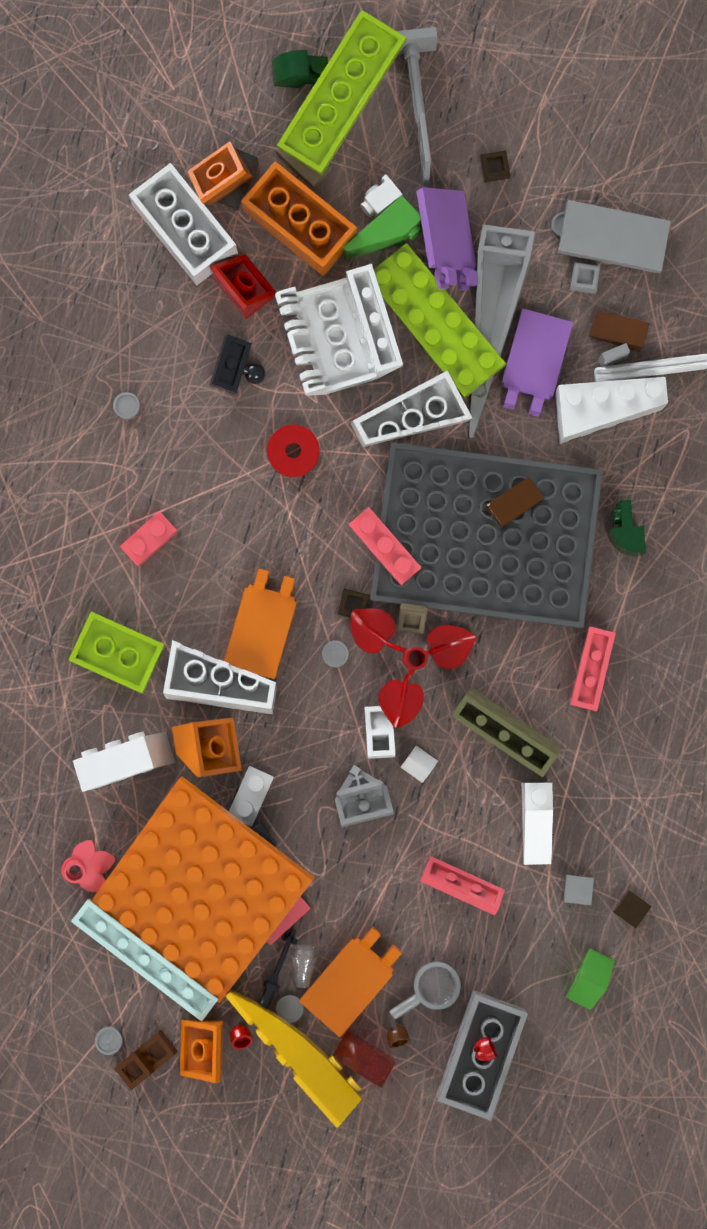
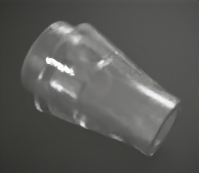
[291,944,318,988]

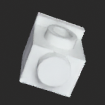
[360,174,403,219]

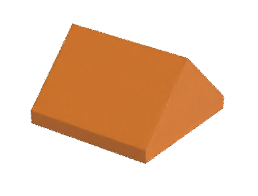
[187,141,253,206]
[180,1019,224,1083]

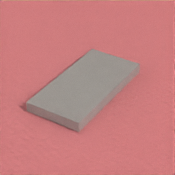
[558,200,671,274]

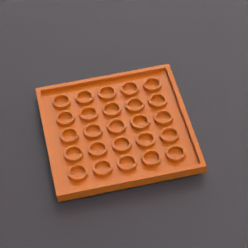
[91,776,315,1003]

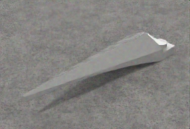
[469,224,536,440]

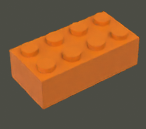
[241,161,357,277]

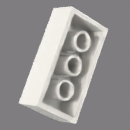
[129,163,238,286]

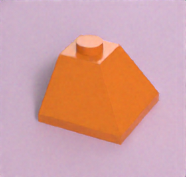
[172,717,242,778]

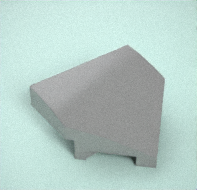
[335,765,394,827]

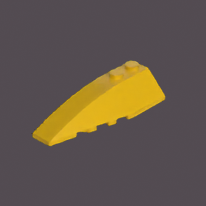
[226,989,362,1128]

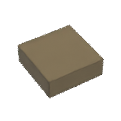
[397,603,428,634]

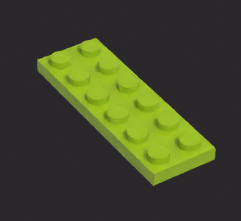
[277,10,406,175]
[374,243,506,399]

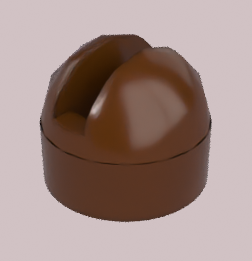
[387,1025,410,1048]

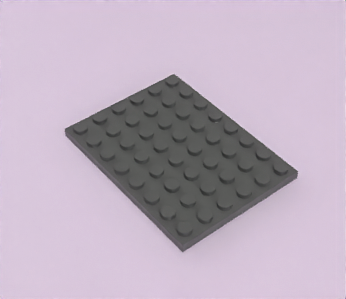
[370,442,603,629]

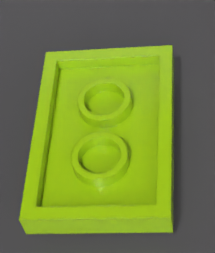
[69,612,165,694]

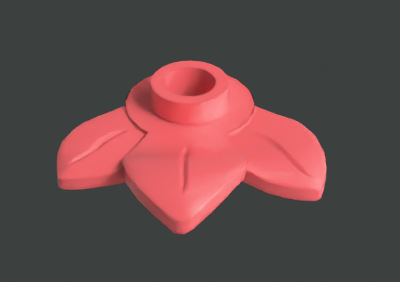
[61,840,115,892]

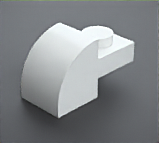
[365,706,395,759]

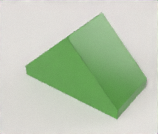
[566,948,615,1010]

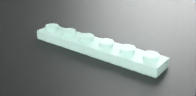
[71,899,219,1022]

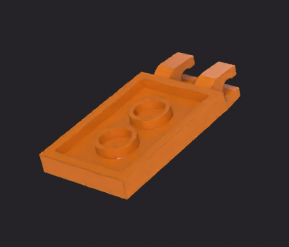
[224,568,297,680]
[299,926,402,1037]

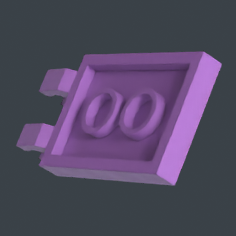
[416,187,478,290]
[501,308,573,417]

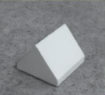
[401,746,438,783]

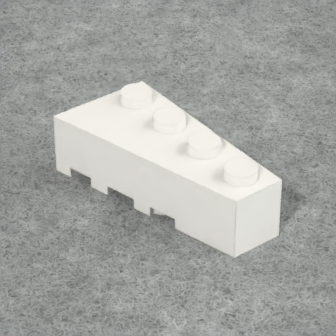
[351,370,472,447]
[555,377,668,444]
[163,640,277,714]

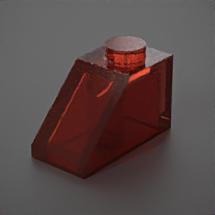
[333,1030,395,1088]

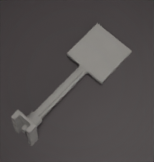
[397,27,437,187]

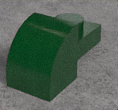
[272,50,328,88]
[608,500,646,556]

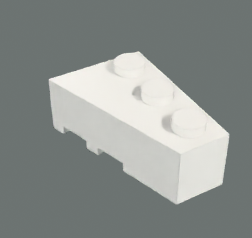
[73,731,176,792]

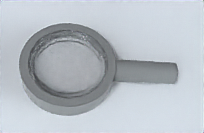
[389,961,461,1020]

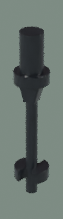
[259,928,298,1009]

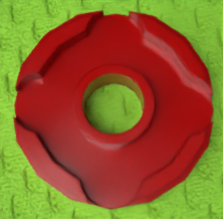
[267,424,320,478]

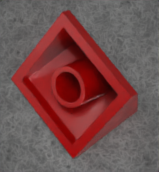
[210,254,277,319]

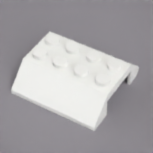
[275,264,403,396]

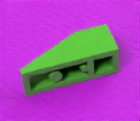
[343,195,422,259]

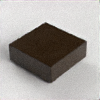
[480,150,511,183]
[337,588,370,618]
[612,890,652,929]

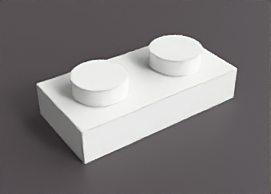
[229,766,274,827]

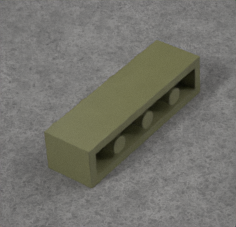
[452,687,561,777]

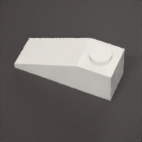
[521,782,553,865]

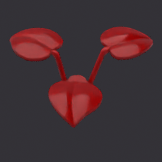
[350,608,477,728]

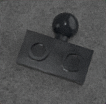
[210,334,266,394]

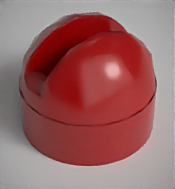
[230,1025,253,1050]
[474,1036,497,1061]

